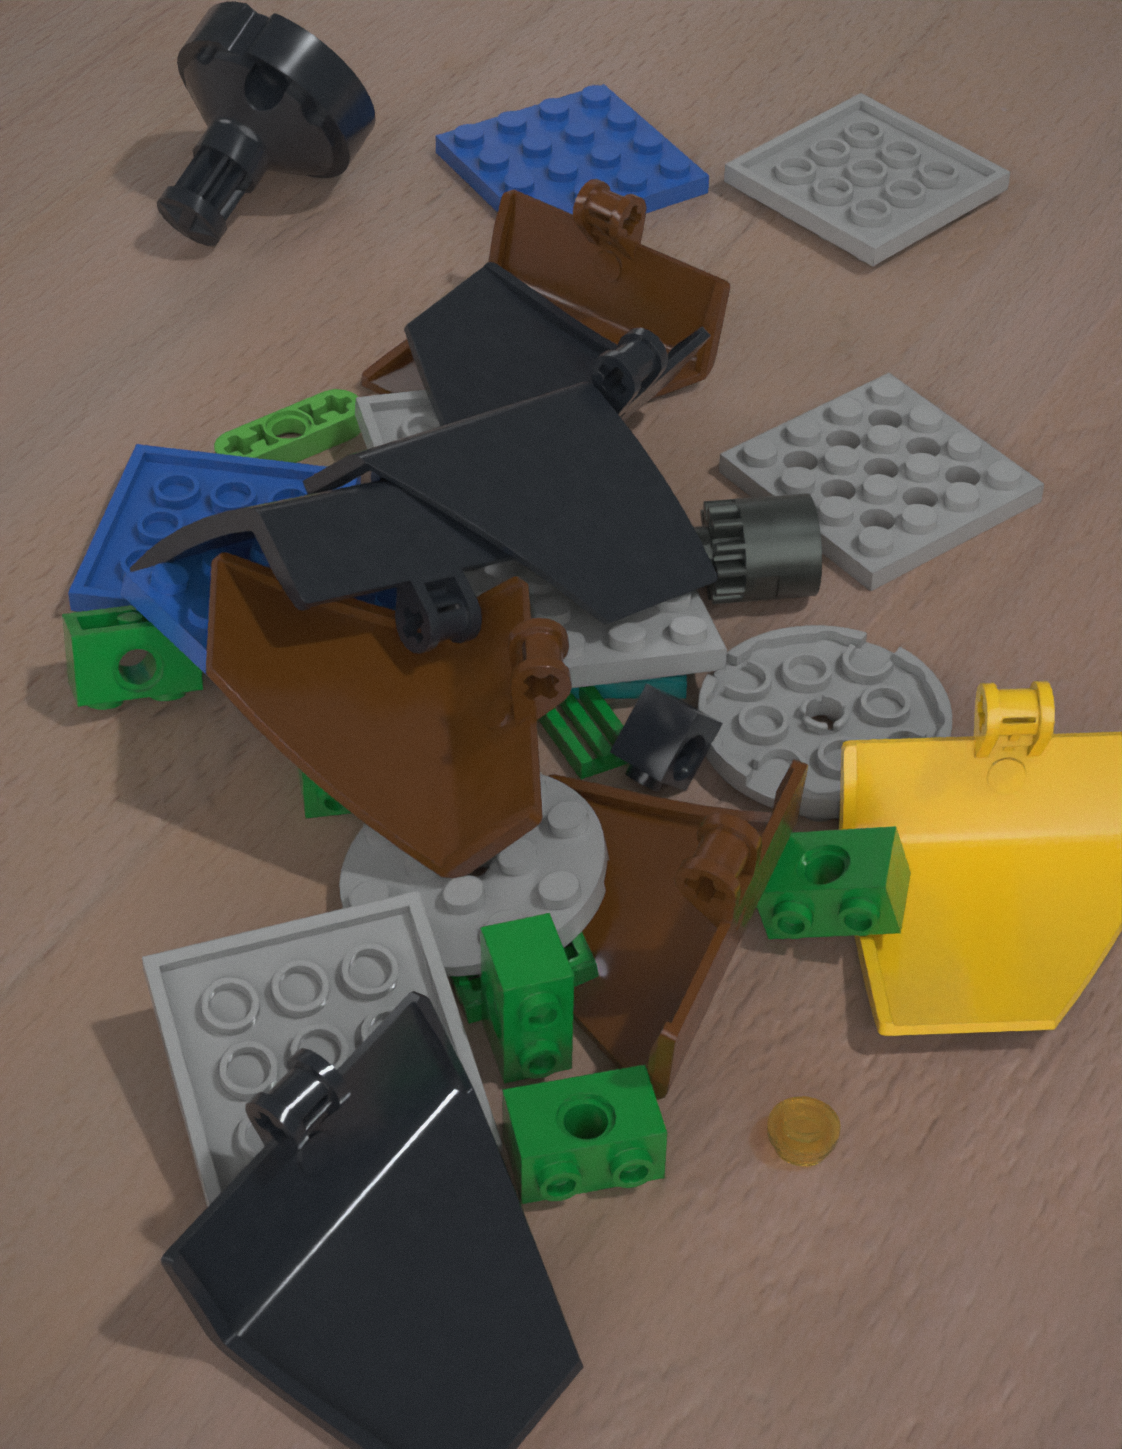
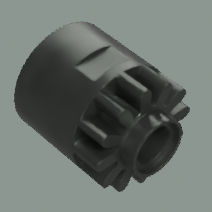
[694,493,822,604]

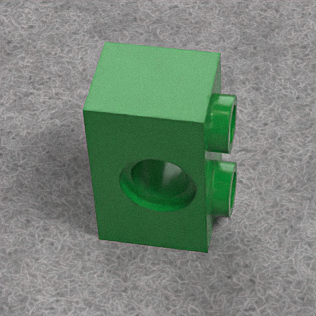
[62,605,203,710]
[757,826,911,939]
[480,913,574,1084]
[502,1065,667,1204]

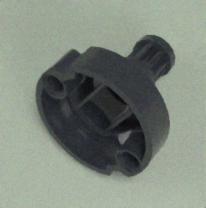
[156,1,376,246]

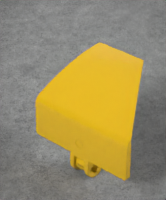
[839,681,1122,1036]

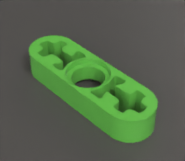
[214,389,361,463]

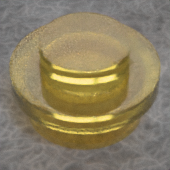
[767,1096,841,1167]

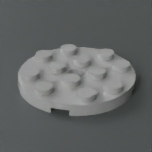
[698,625,952,822]
[339,772,609,979]

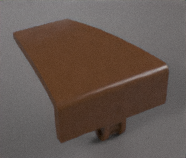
[361,179,730,399]
[206,552,572,878]
[549,759,808,1100]

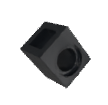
[610,684,723,792]

